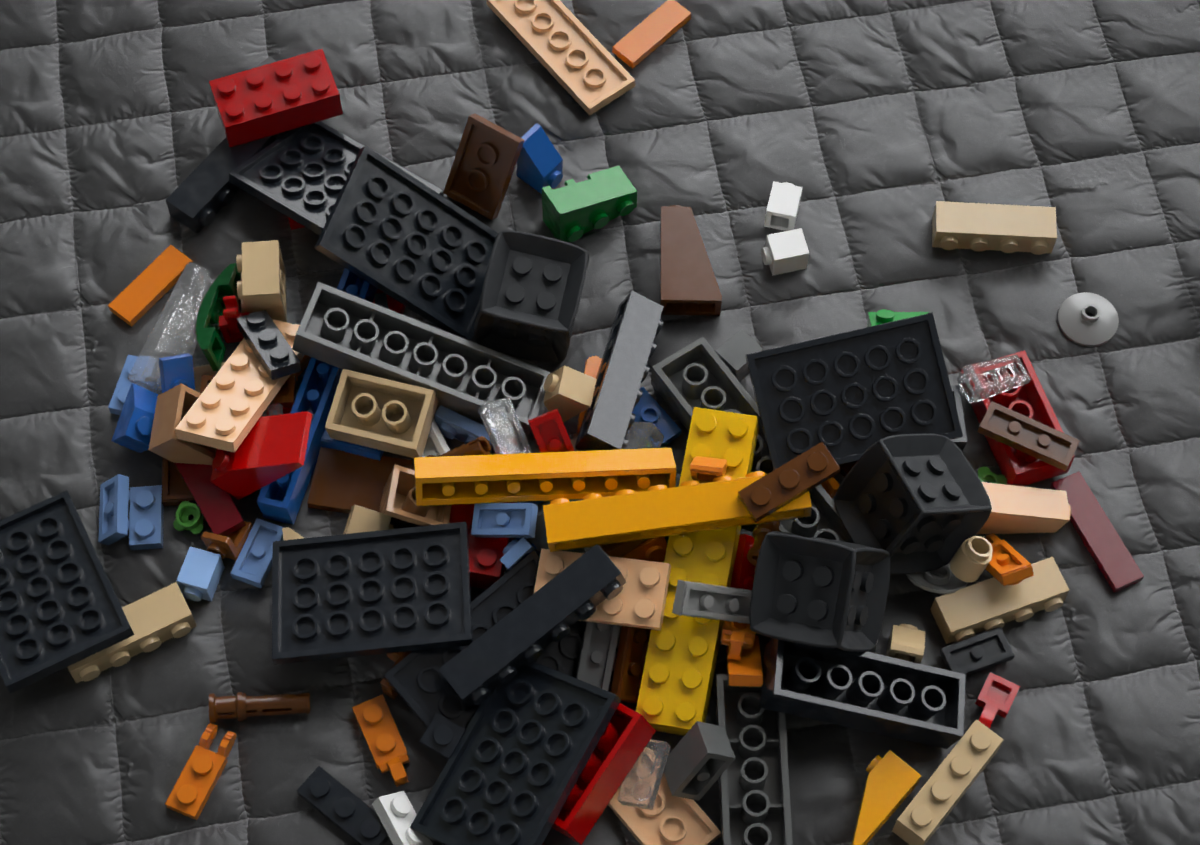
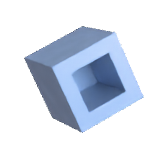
[176,546,225,601]

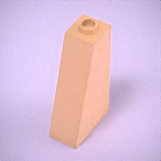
[976,482,1071,535]

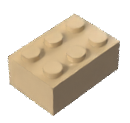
[325,369,439,458]

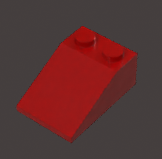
[210,411,312,500]

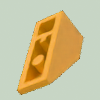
[851,750,922,845]

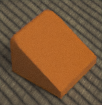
[690,456,727,482]

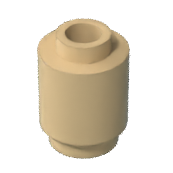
[950,536,993,582]

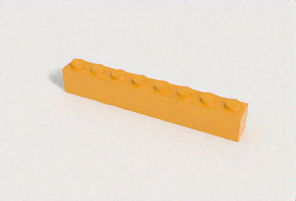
[414,448,676,506]
[543,471,812,552]

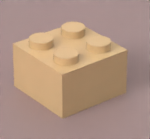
[236,240,287,322]

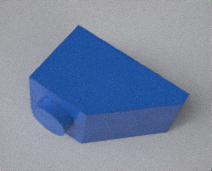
[516,123,563,194]
[111,384,158,453]

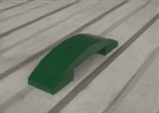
[196,263,241,371]

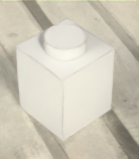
[764,181,803,231]
[761,228,809,276]

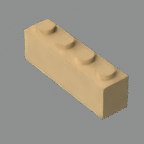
[932,201,1057,255]
[931,557,1070,644]
[68,582,197,683]
[892,719,1004,845]

